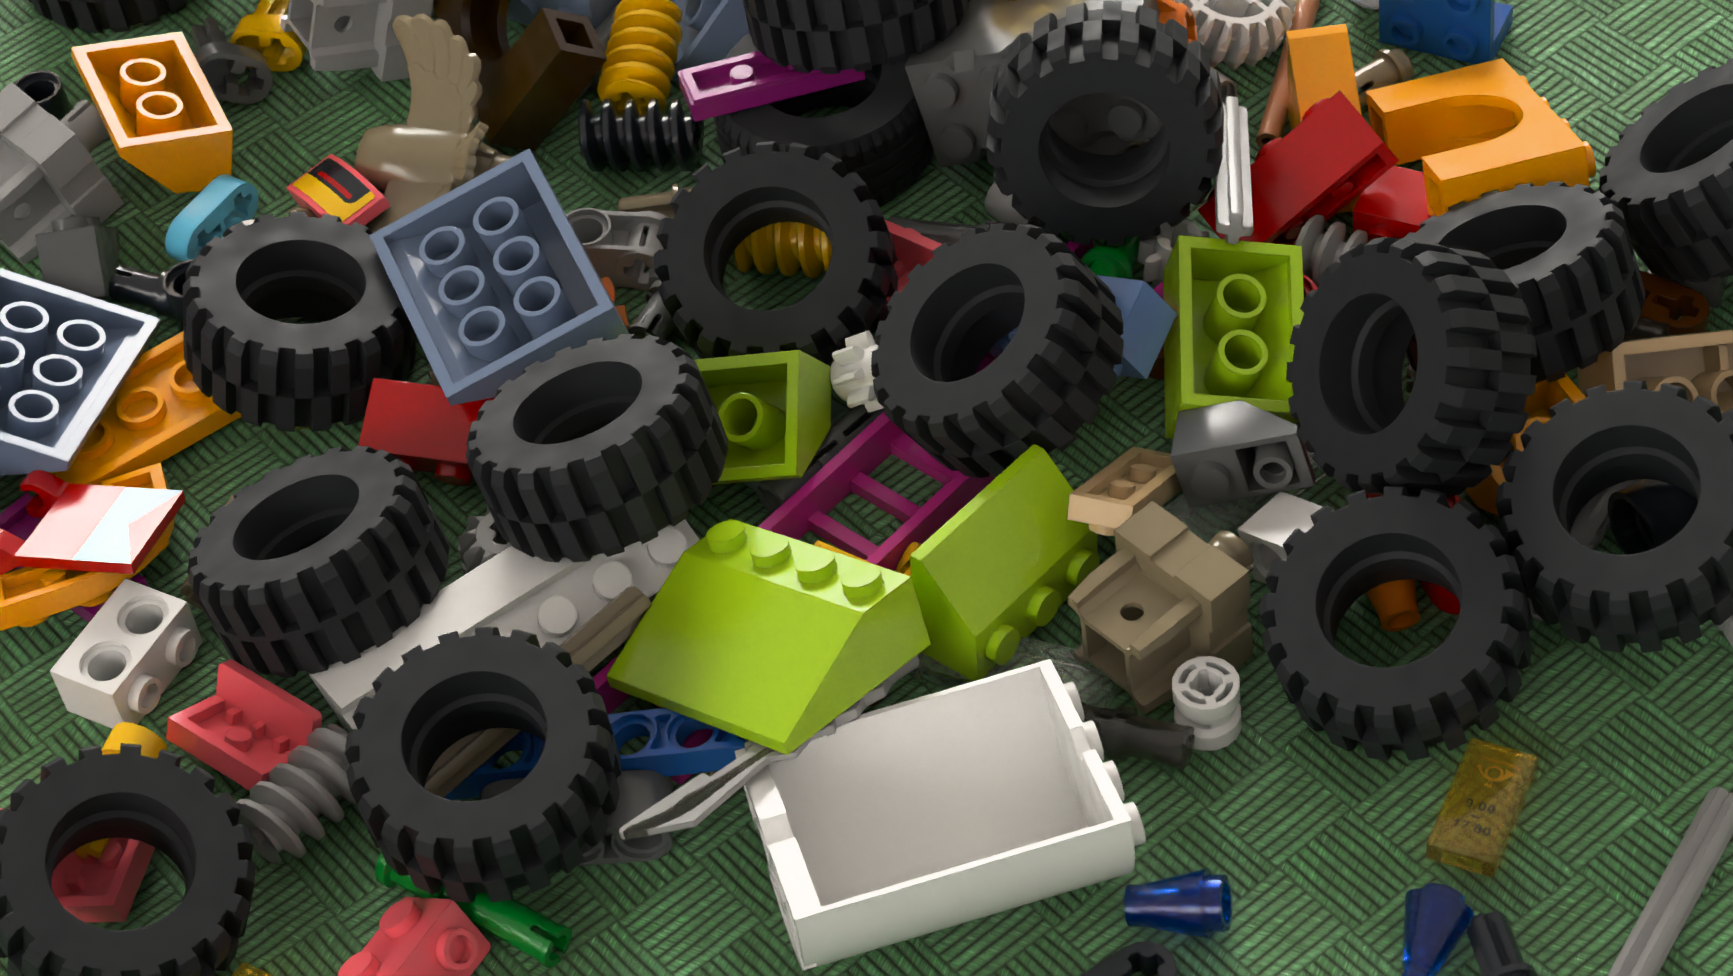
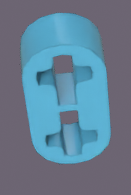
[165,174,258,262]

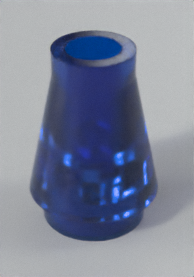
[1124,868,1232,939]

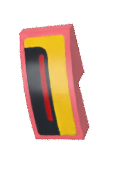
[286,154,391,226]

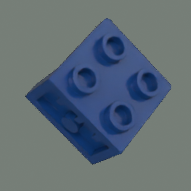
[1379,0,1513,64]

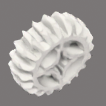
[1173,0,1296,71]

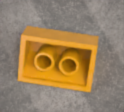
[71,32,233,194]

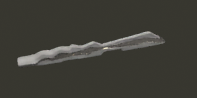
[619,655,919,840]

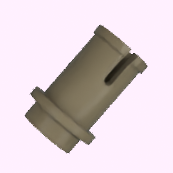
[1355,48,1414,110]

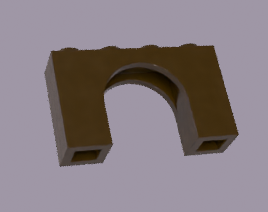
[433,0,607,152]

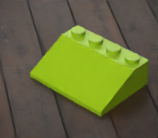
[606,518,931,755]

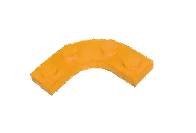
[0,462,175,631]

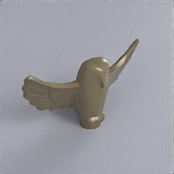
[354,14,512,233]

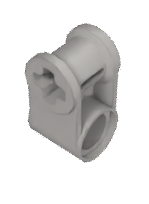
[566,208,668,291]

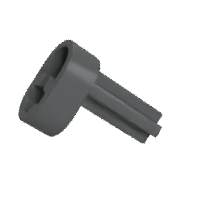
[191,17,273,104]

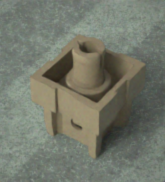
[1068,501,1254,714]

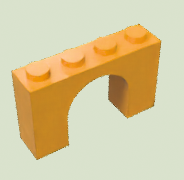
[1366,58,1596,217]

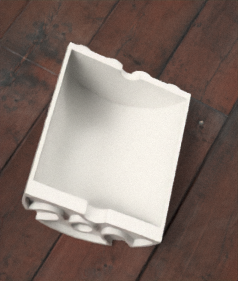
[735,659,1146,970]

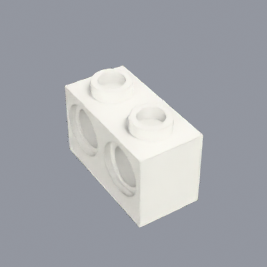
[50,578,203,729]

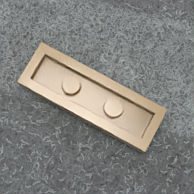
[1067,446,1182,536]

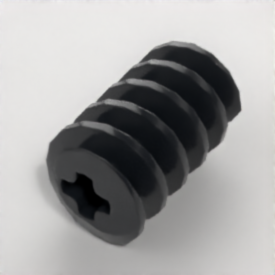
[578,99,704,172]

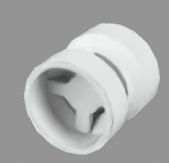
[1172,656,1242,751]

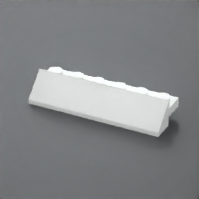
[309,519,699,731]

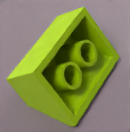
[1163,235,1304,439]
[694,350,831,485]
[910,444,1100,681]

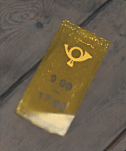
[1426,737,1538,878]

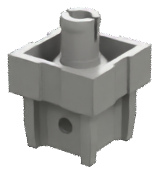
[280,0,437,82]
[0,82,124,265]

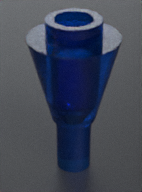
[1402,883,1475,976]

